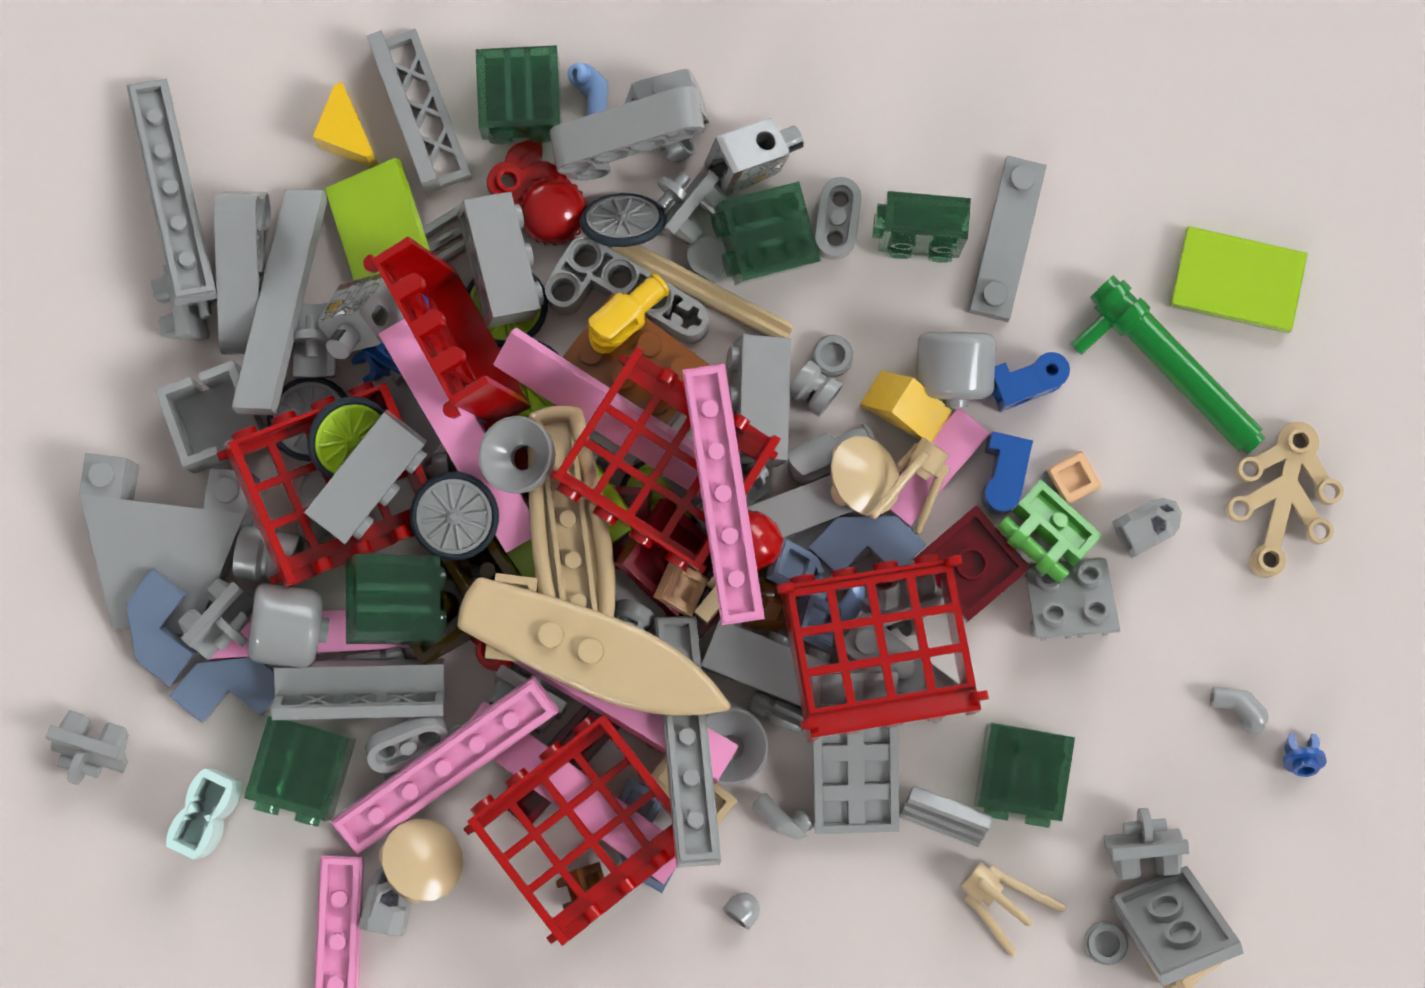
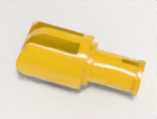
[588,273,669,354]

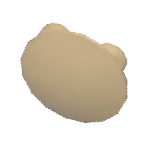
[830,436,899,516]
[379,819,463,903]

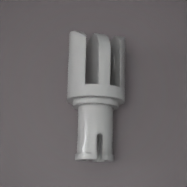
[787,423,875,487]

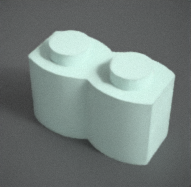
[166,768,243,860]

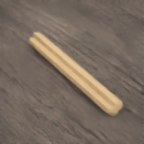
[609,245,793,338]

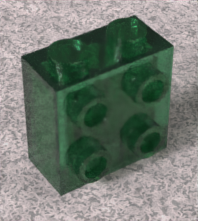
[476,45,563,145]
[711,181,821,286]
[872,191,971,263]
[345,554,446,645]
[244,716,356,827]
[974,723,1075,828]

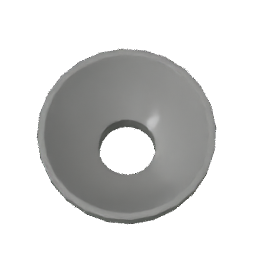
[478,416,556,494]
[706,708,769,785]

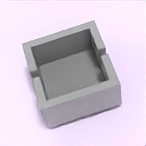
[155,360,265,474]

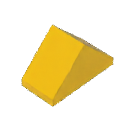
[312,82,379,168]
[860,370,952,443]

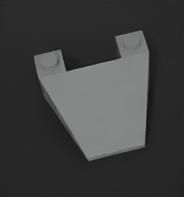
[79,453,261,635]

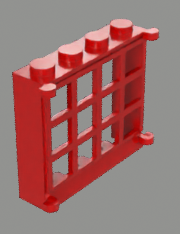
[363,236,532,432]
[549,347,781,574]
[216,381,427,588]
[776,554,989,742]
[463,715,675,946]

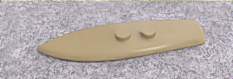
[528,405,615,617]
[457,577,730,716]

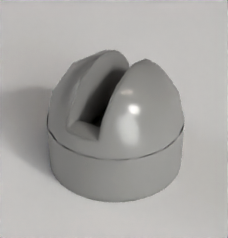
[660,138,695,163]
[424,452,455,480]
[723,893,760,930]

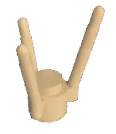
[870,437,951,534]
[960,862,1066,956]

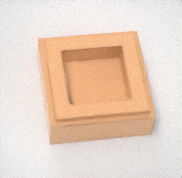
[1044,450,1102,504]
[653,563,709,616]

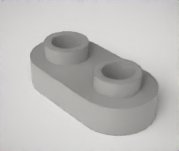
[814,177,861,260]
[365,716,449,773]

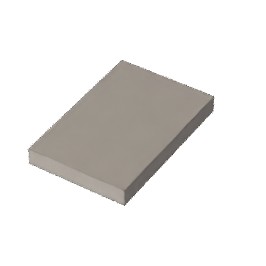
[1110,866,1244,987]

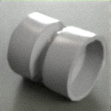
[233,526,305,586]

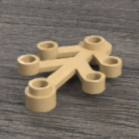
[1225,422,1344,578]

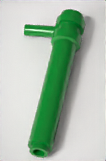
[1071,275,1265,454]

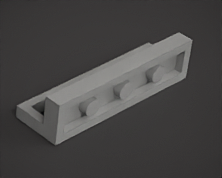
[366,29,472,194]
[271,658,446,720]

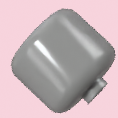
[917,332,996,407]
[247,583,330,668]

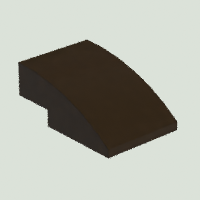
[379,536,522,665]

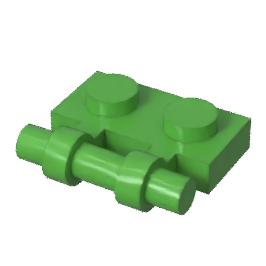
[996,479,1102,584]

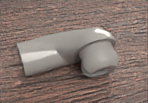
[1210,687,1268,734]
[751,793,814,840]

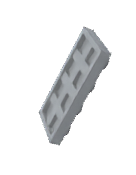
[811,666,899,834]

